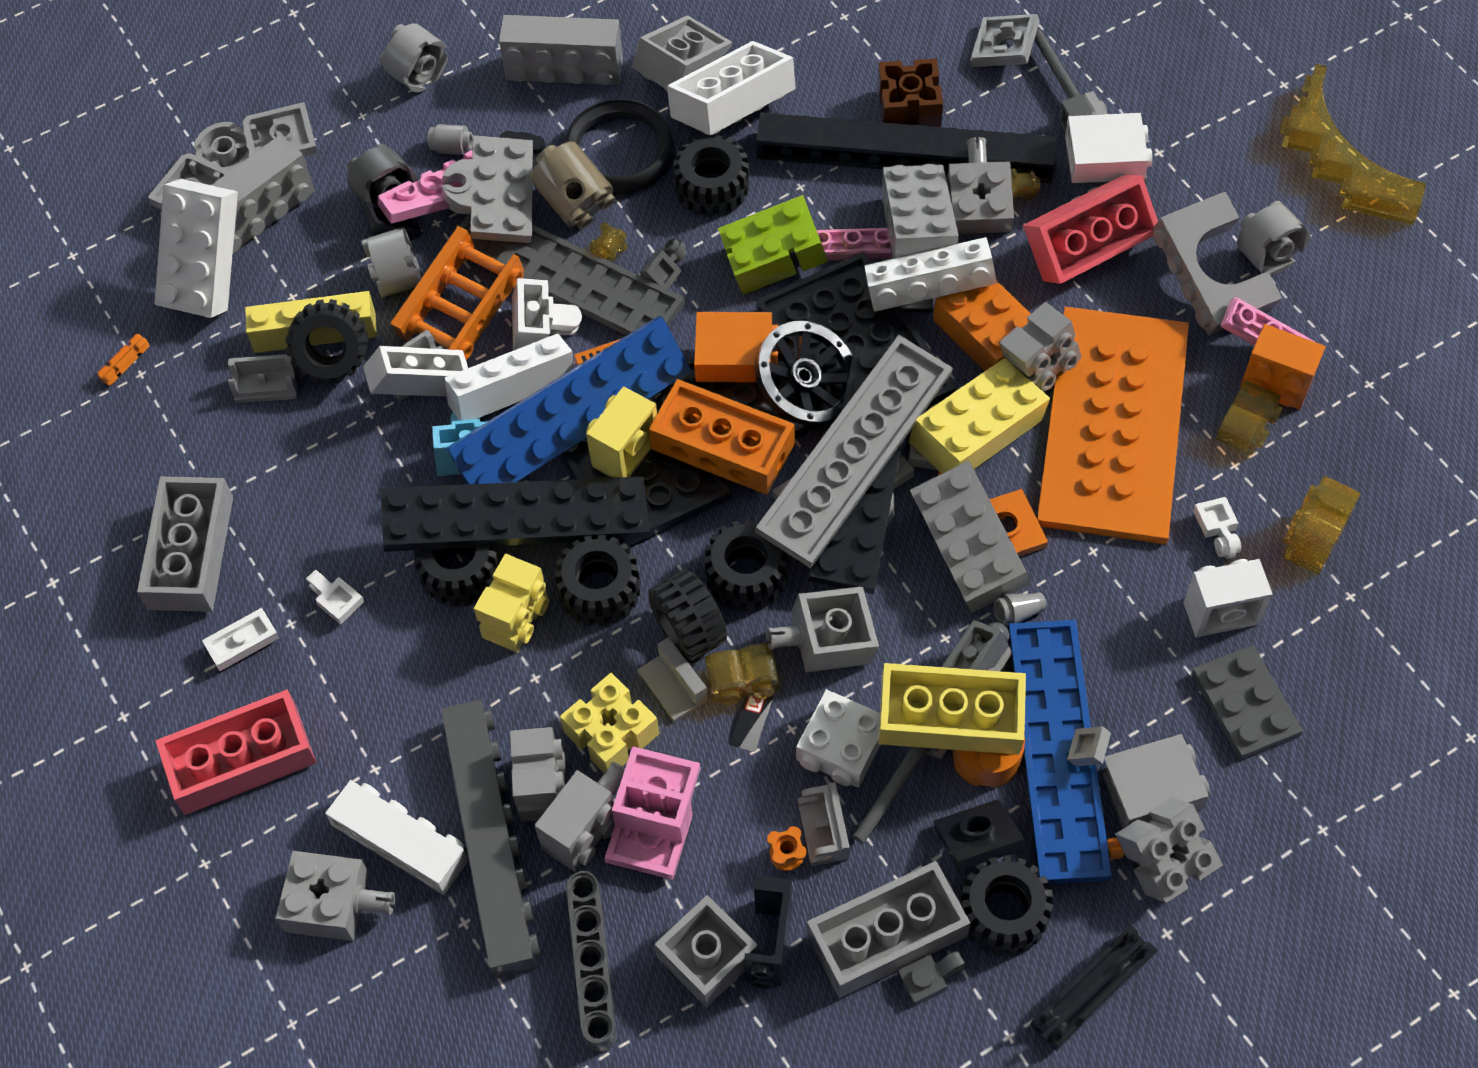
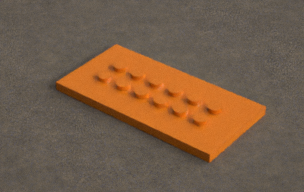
[1037,306,1189,545]

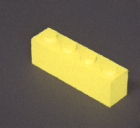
[245,291,377,353]

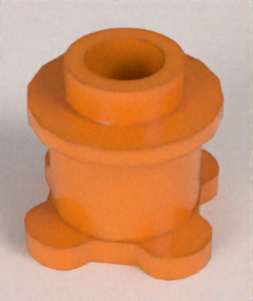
[767,826,806,871]

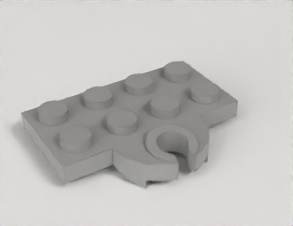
[441,135,533,243]

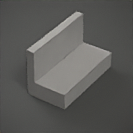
[637,637,708,723]

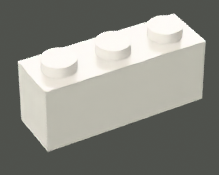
[363,346,468,396]

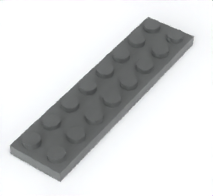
[459,214,685,336]

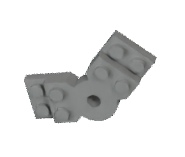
[147,102,318,210]

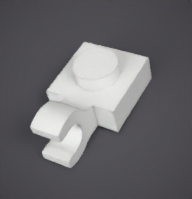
[306,570,364,625]

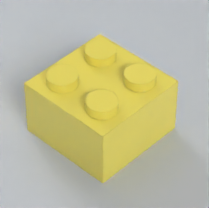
[586,386,657,478]

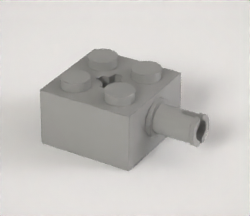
[947,137,1014,234]
[766,587,879,672]
[534,762,625,873]
[275,851,395,941]

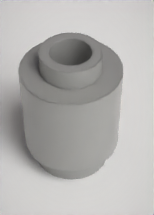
[428,124,473,155]

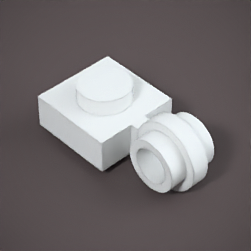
[1193,497,1241,559]

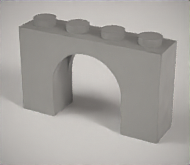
[1153,192,1282,336]

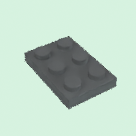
[1191,645,1303,761]

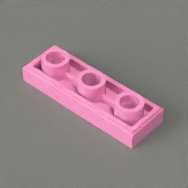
[817,228,893,261]
[1220,297,1315,346]

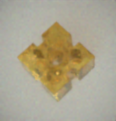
[1282,475,1361,575]

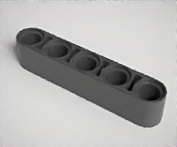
[566,871,617,1053]

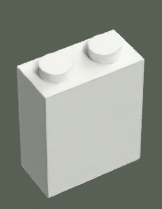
[1065,113,1152,183]

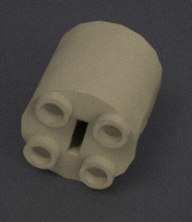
[529,141,616,230]

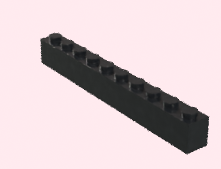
[756,113,1056,184]

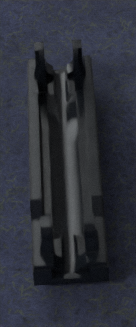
[1030,925,1158,1052]

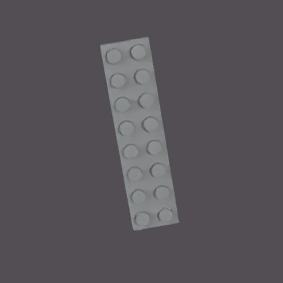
[755,335,953,568]

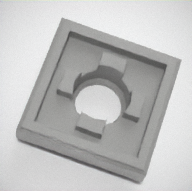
[970,14,1040,67]

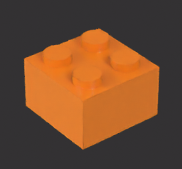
[1240,324,1326,410]

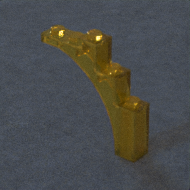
[1279,64,1426,225]

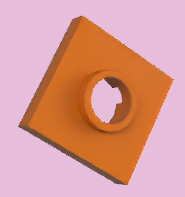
[989,489,1048,557]

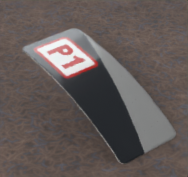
[730,689,774,752]

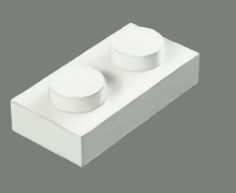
[202,608,279,671]

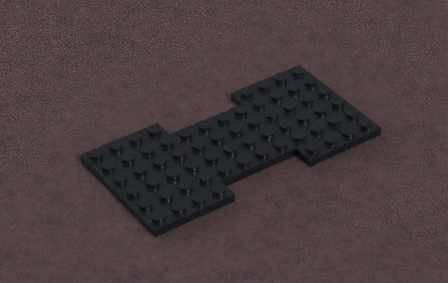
[561,252,956,546]

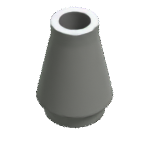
[994,592,1046,626]

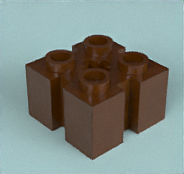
[877,58,943,127]

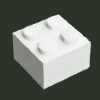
[1183,559,1273,638]

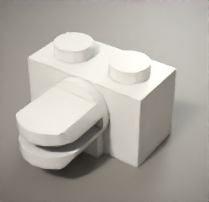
[512,278,582,351]

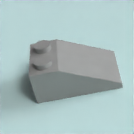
[631,15,733,92]

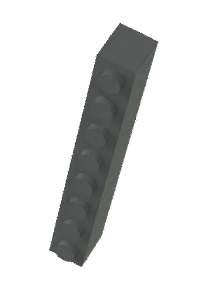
[441,699,541,979]

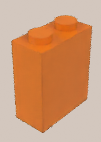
[694,312,778,382]

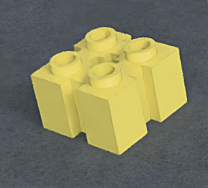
[473,554,549,653]
[560,673,659,773]

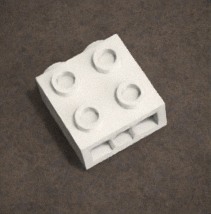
[796,689,881,788]

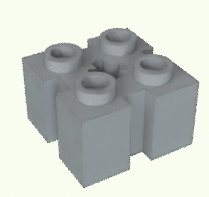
[999,302,1082,391]
[510,727,566,822]
[1115,797,1223,903]

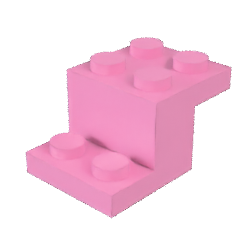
[605,746,701,880]

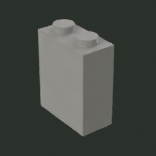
[1099,734,1210,829]

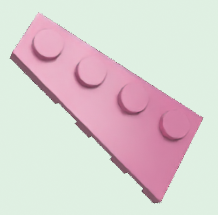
[378,150,472,224]

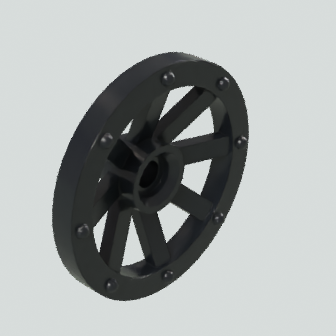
[755,321,853,426]

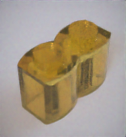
[1216,380,1283,455]
[705,643,780,705]

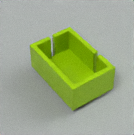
[718,195,828,295]

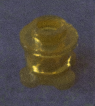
[1011,169,1040,200]
[589,222,628,263]

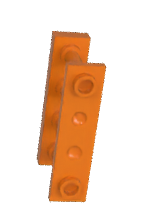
[390,226,525,360]

